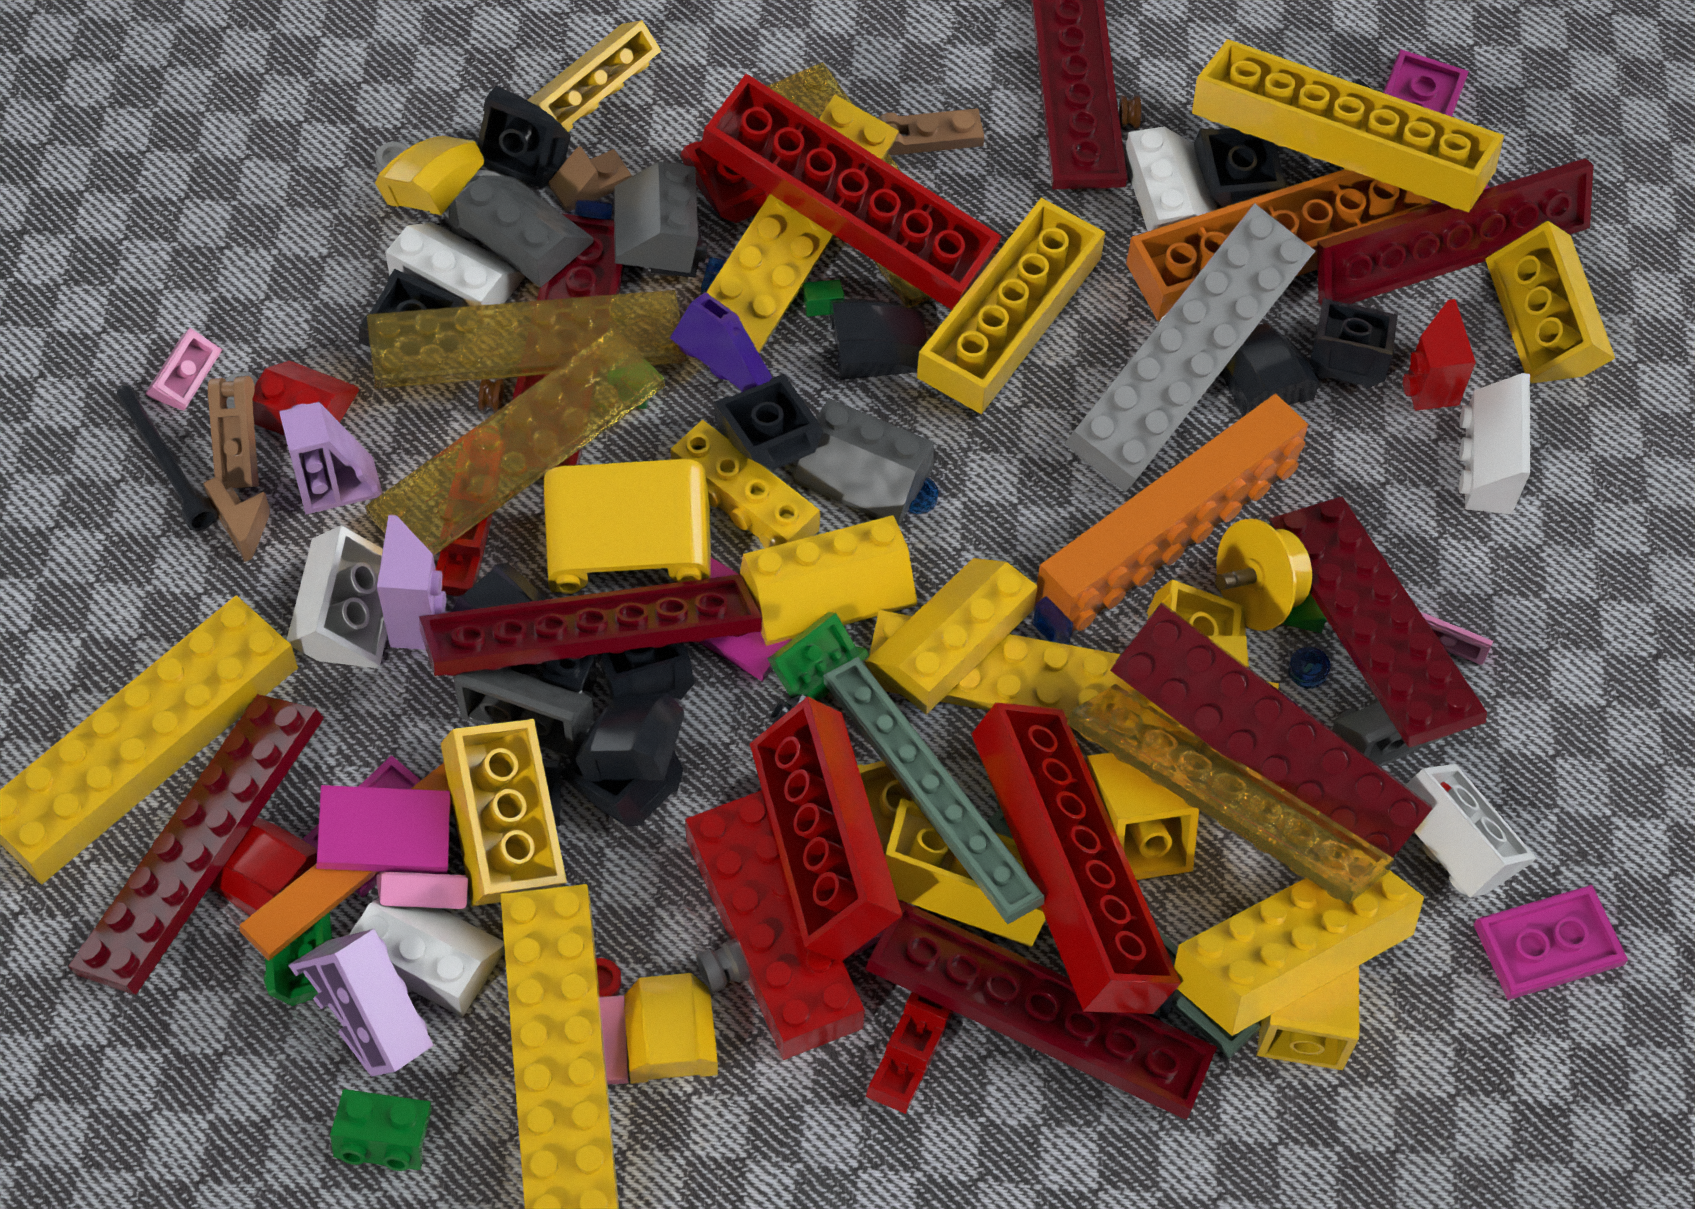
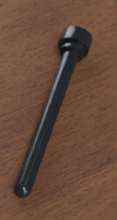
[117,385,218,531]

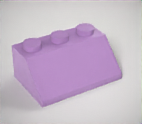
[377,515,449,650]

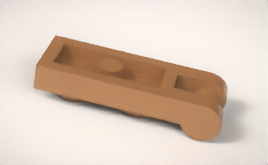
[878,108,984,155]
[208,376,259,489]

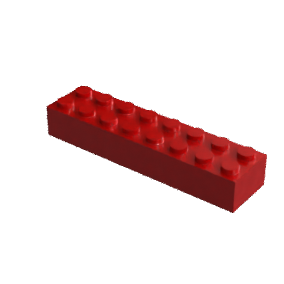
[701,73,1002,310]
[971,702,1181,1014]

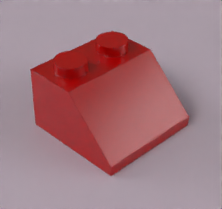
[1403,299,1476,411]
[252,360,359,436]

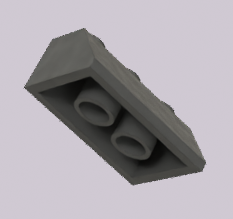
[614,162,698,273]
[455,175,593,288]
[793,398,934,526]
[454,666,594,758]
[1332,688,1475,767]

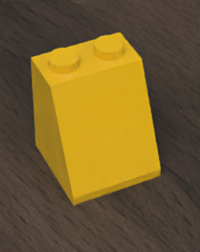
[1087,744,1200,880]
[1257,966,1359,1070]

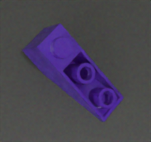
[670,292,772,392]

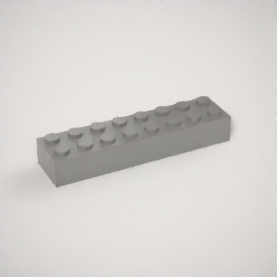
[1064,203,1315,492]

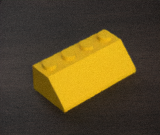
[1485,221,1615,384]
[740,515,917,646]
[865,558,1038,715]
[440,719,567,906]
[883,798,1046,947]

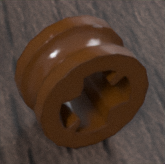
[1119,95,1141,128]
[478,376,504,413]

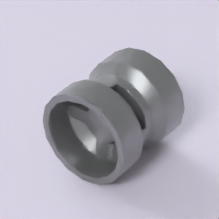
[696,938,750,994]

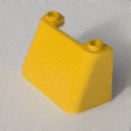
[544,459,711,594]

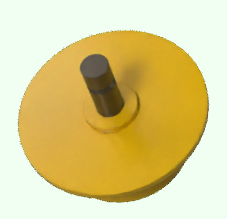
[1215,518,1312,631]

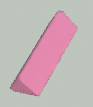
[145,328,223,411]
[1421,612,1493,665]
[376,872,468,909]

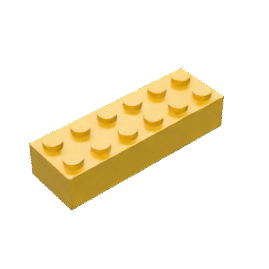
[917,198,1106,415]
[1174,848,1424,1036]

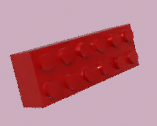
[749,696,903,962]
[685,790,865,1060]

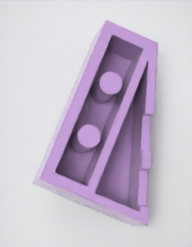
[279,402,383,515]
[288,929,434,1076]

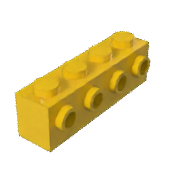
[528,20,661,132]
[670,419,820,548]

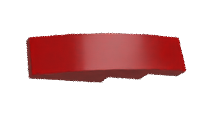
[436,437,506,597]
[866,992,954,1114]

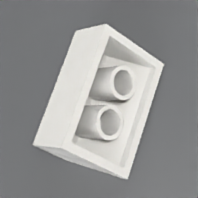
[1124,127,1217,231]
[385,222,526,328]
[1459,373,1530,514]
[287,525,387,668]
[1405,764,1537,898]
[349,898,505,1017]

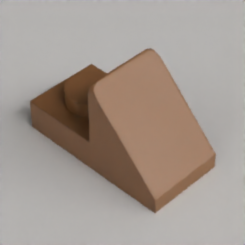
[549,146,632,213]
[203,476,270,562]

